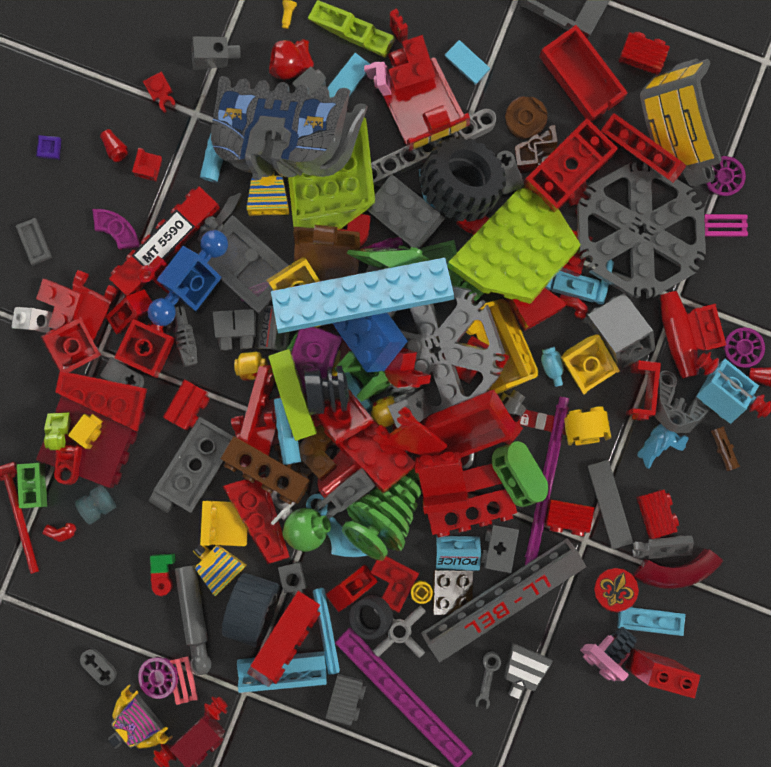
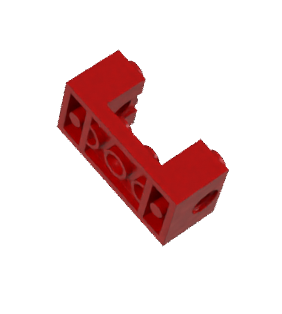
[524,118,618,213]

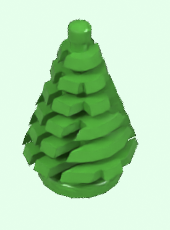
[341,468,421,560]

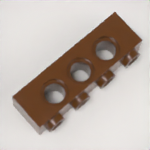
[220,436,311,505]

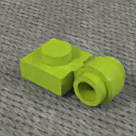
[44,413,71,450]

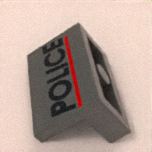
[255,306,290,352]

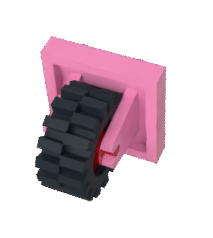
[580,627,637,681]

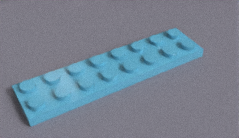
[271,258,454,334]

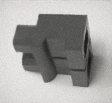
[213,309,256,351]

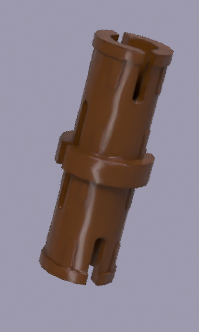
[711,426,740,471]

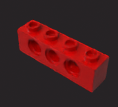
[601,113,687,183]
[427,489,517,538]

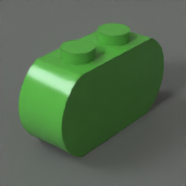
[492,441,548,507]

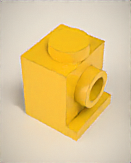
[68,414,103,449]

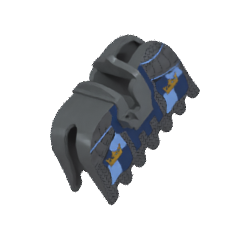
[211,76,368,180]

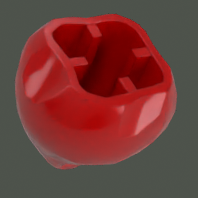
[269,39,314,80]

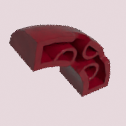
[633,549,723,589]

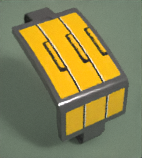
[640,58,722,186]

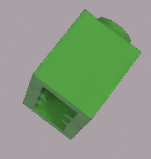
[17,463,47,508]

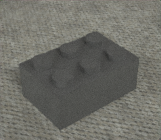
[367,174,445,250]

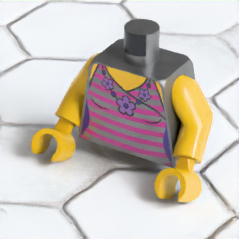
[108,685,173,749]

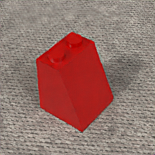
[503,288,566,331]

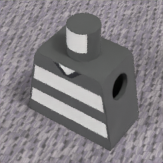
[504,642,553,699]

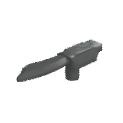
[197,193,242,242]

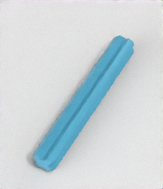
[313,588,340,674]

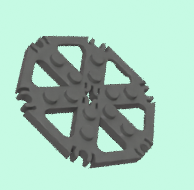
[577,163,706,298]
[386,286,505,414]

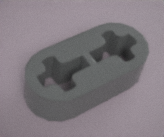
[80,649,117,686]

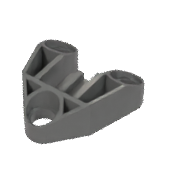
[655,371,711,433]

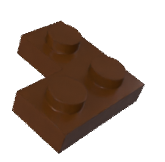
[299,424,337,481]

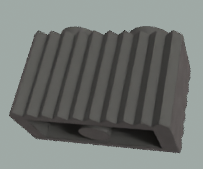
[326,674,366,726]

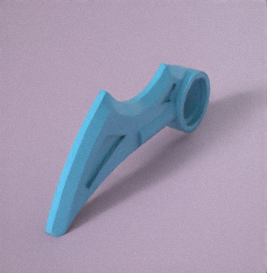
[306,494,367,557]

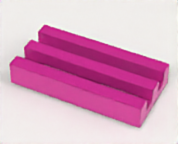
[704,214,748,237]

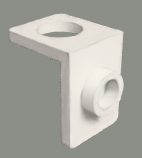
[12,307,52,333]
[271,484,295,525]

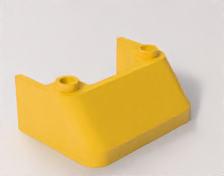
[466,299,538,394]

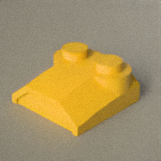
[561,334,620,394]

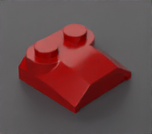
[41,317,101,373]

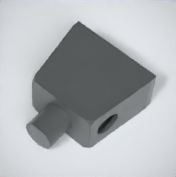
[191,36,240,70]

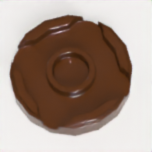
[505,96,547,139]

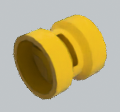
[411,581,433,604]

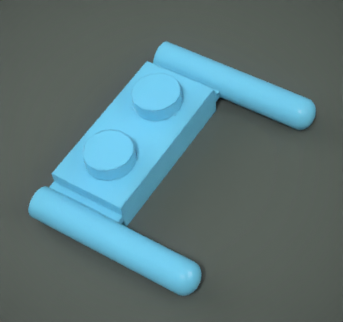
[545,260,614,305]

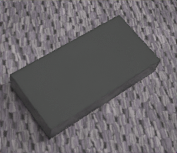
[16,218,52,266]

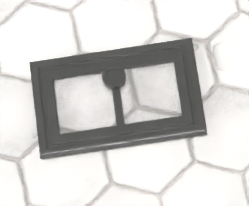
[198,215,289,314]

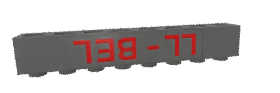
[421,538,586,663]

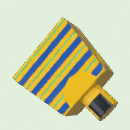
[247,173,289,216]
[193,544,247,596]

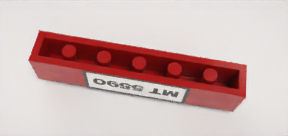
[109,186,220,296]

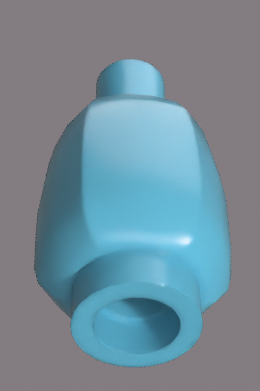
[541,347,564,387]

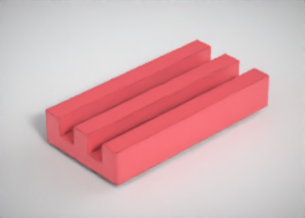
[168,656,198,705]

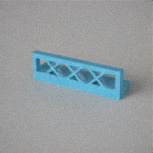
[237,651,327,693]

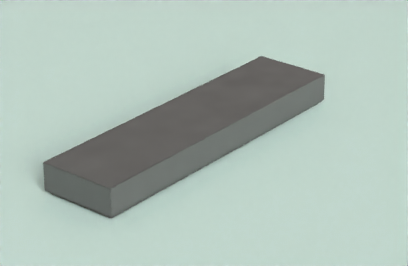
[587,460,633,549]

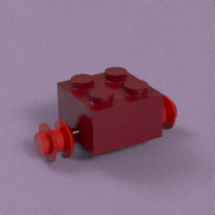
[153,696,228,767]

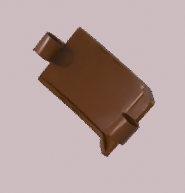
[293,224,360,333]

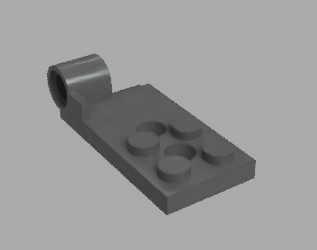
[149,417,233,513]

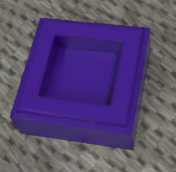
[36,135,61,160]

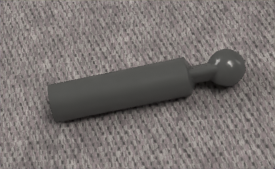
[174,565,212,675]

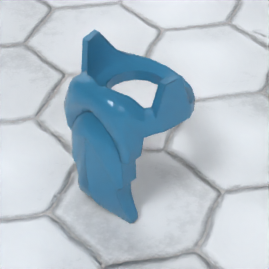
[637,424,688,469]

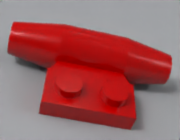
[660,291,726,379]

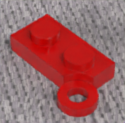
[137,256,169,294]

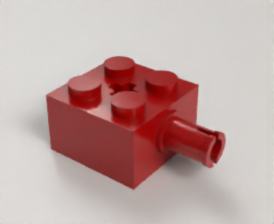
[114,319,175,378]

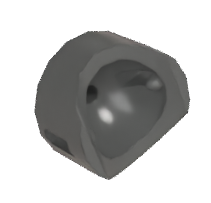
[499,390,526,422]

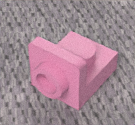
[364,62,391,96]

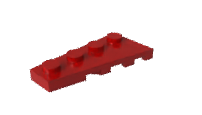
[222,474,289,564]

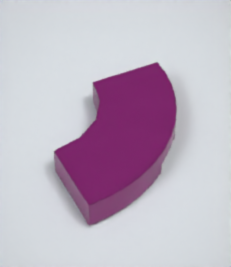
[92,209,140,250]

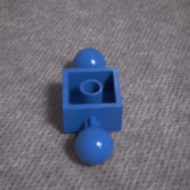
[148,230,228,326]

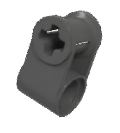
[496,151,524,195]
[100,357,144,388]

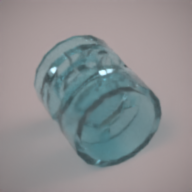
[75,485,116,525]

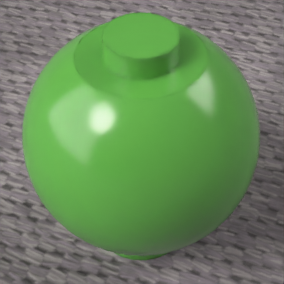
[283,508,331,552]

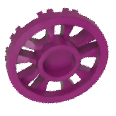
[706,156,746,196]
[723,327,765,368]
[138,657,179,699]

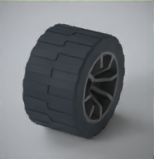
[222,573,280,647]

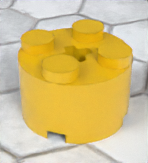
[564,407,611,445]

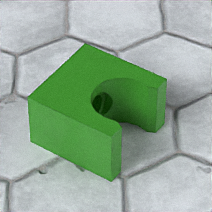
[334,351,391,402]

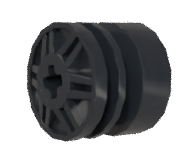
[304,365,349,415]

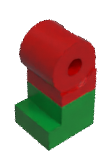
[150,554,175,596]

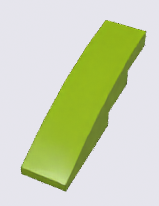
[308,0,395,57]
[269,349,317,441]

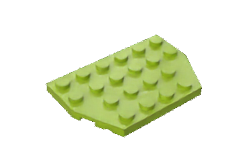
[288,118,375,229]
[447,186,581,304]

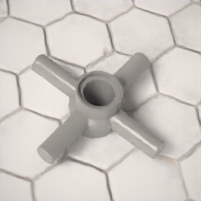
[373,605,426,658]

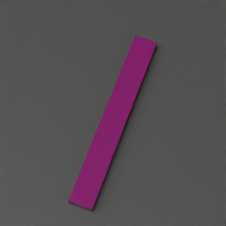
[335,627,473,767]

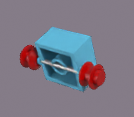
[695,352,771,424]

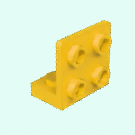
[200,501,248,546]

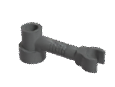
[475,651,501,709]

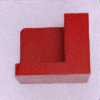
[132,148,162,181]

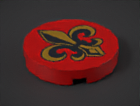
[594,568,639,613]

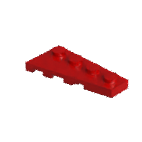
[55,371,147,431]

